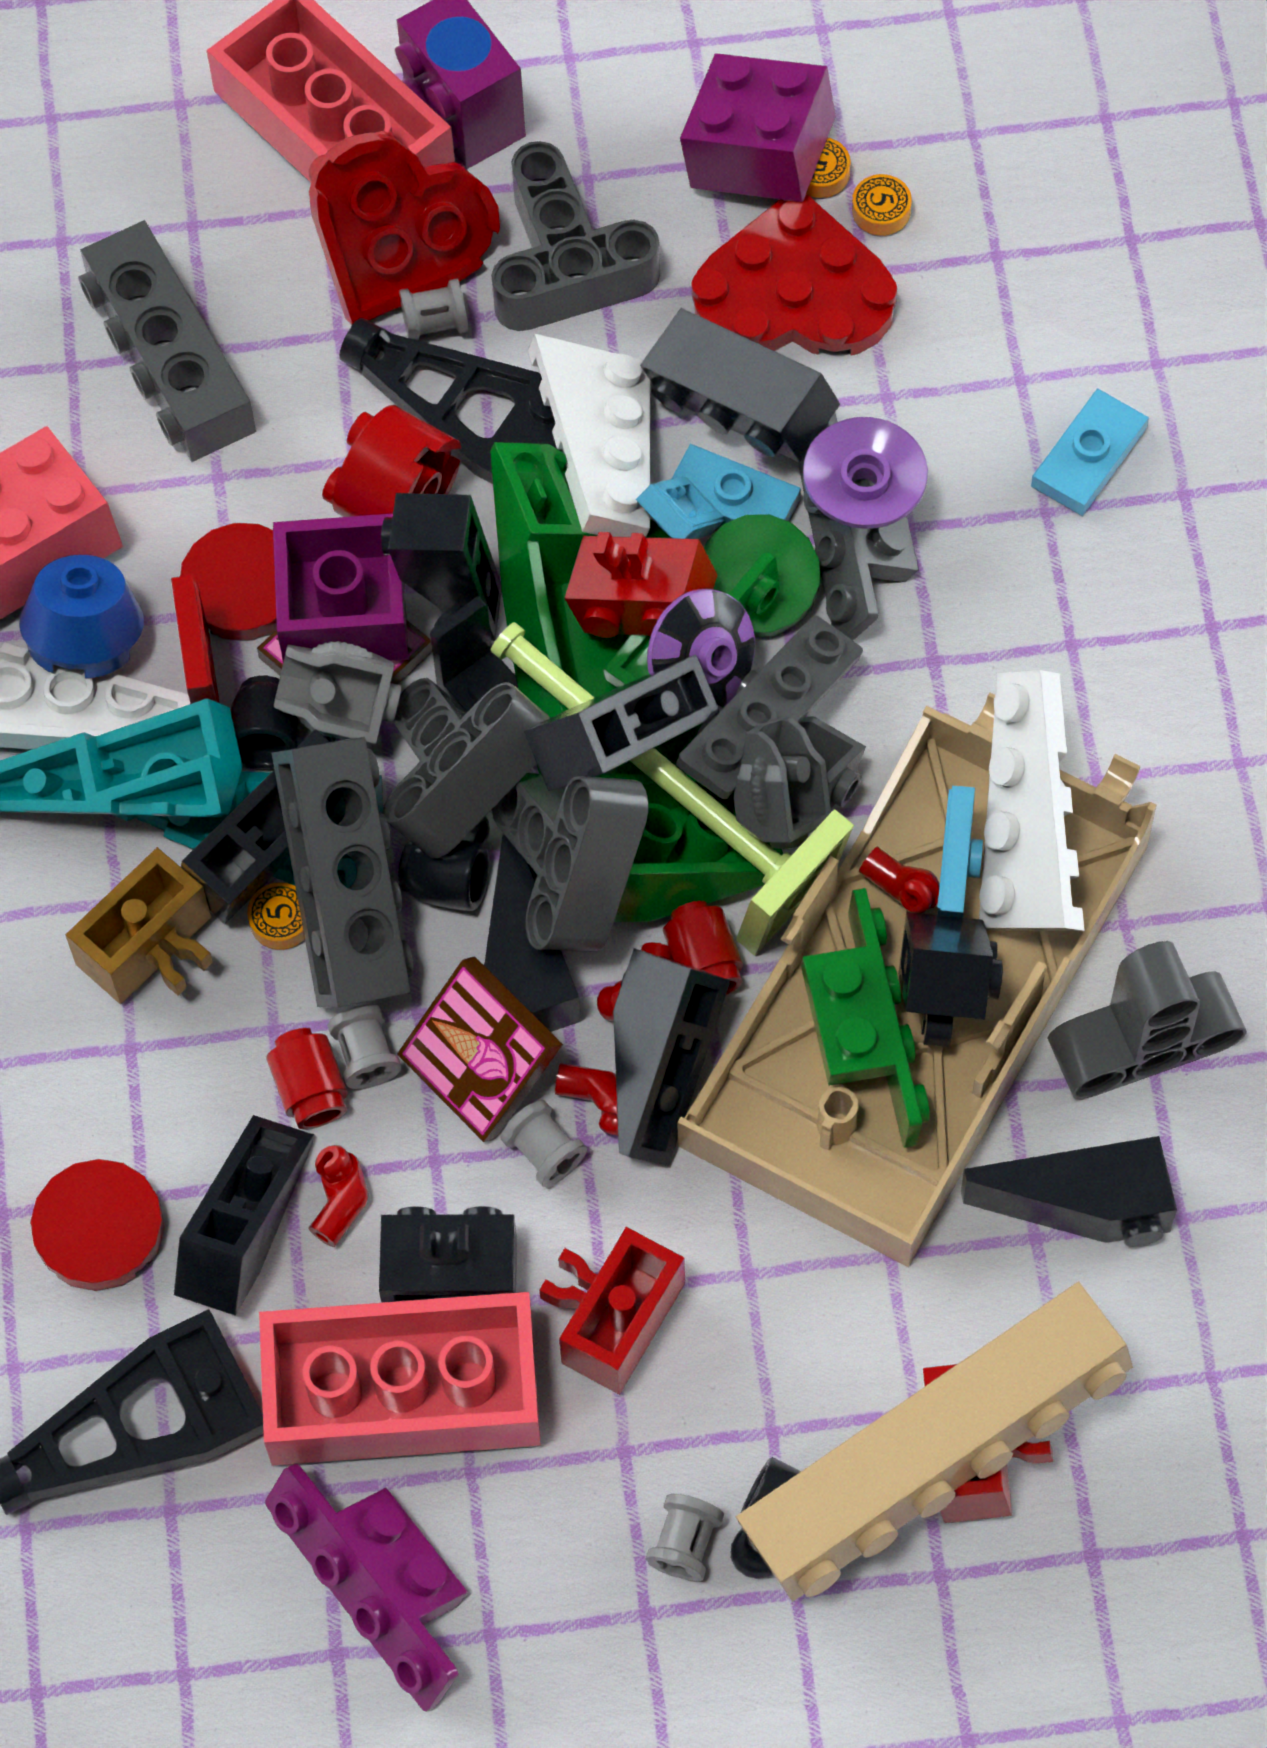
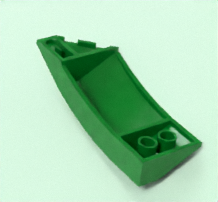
[490,442,784,922]

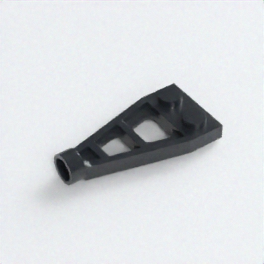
[339,318,562,484]
[0,1309,264,1515]

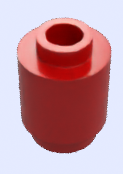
[663,901,743,995]
[266,1028,348,1129]

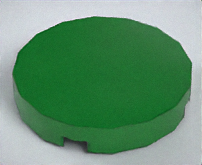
[704,514,820,638]

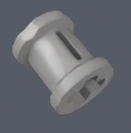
[399,279,469,341]
[327,1004,401,1089]
[500,1099,587,1187]
[645,1493,724,1581]

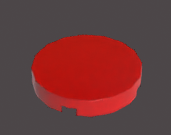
[180,523,277,640]
[30,1159,165,1291]

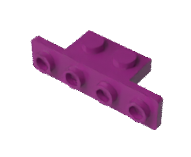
[265,1463,468,1711]

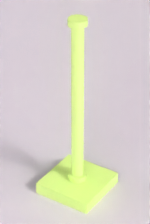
[491,622,854,956]

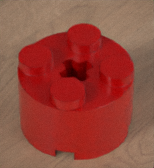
[322,405,461,517]

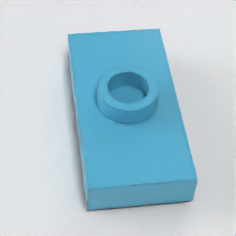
[1031,388,1149,516]
[671,444,801,525]
[636,476,725,539]
[937,785,983,918]

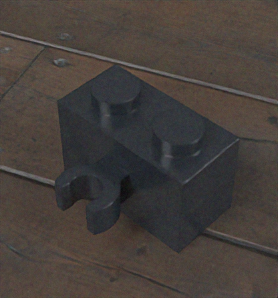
[898,912,1003,1047]
[379,1206,517,1303]

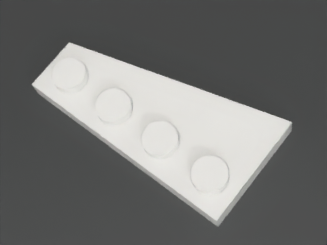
[528,334,650,538]
[0,642,190,749]
[979,670,1084,931]

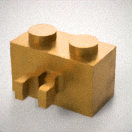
[65,847,213,1005]

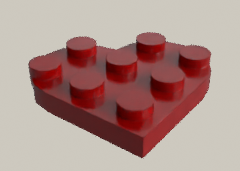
[309,131,500,325]
[691,193,897,356]

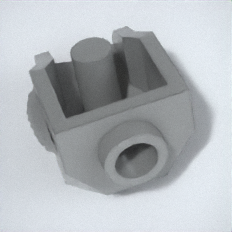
[274,641,401,744]

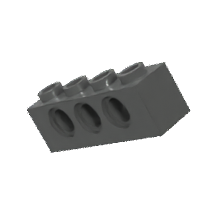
[78,220,256,462]
[272,737,414,1008]

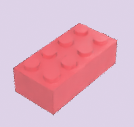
[206,0,455,182]
[0,426,123,620]
[259,1292,541,1466]

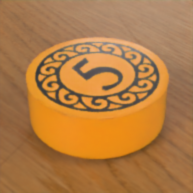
[806,138,850,198]
[852,174,912,236]
[247,882,305,950]

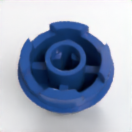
[19,555,144,678]

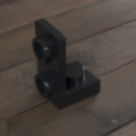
[430,596,518,711]

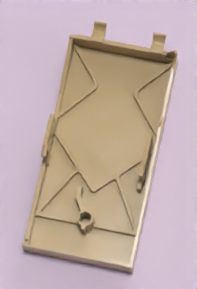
[677,692,1157,1267]

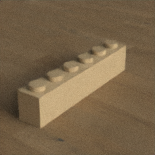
[736,1281,1133,1602]

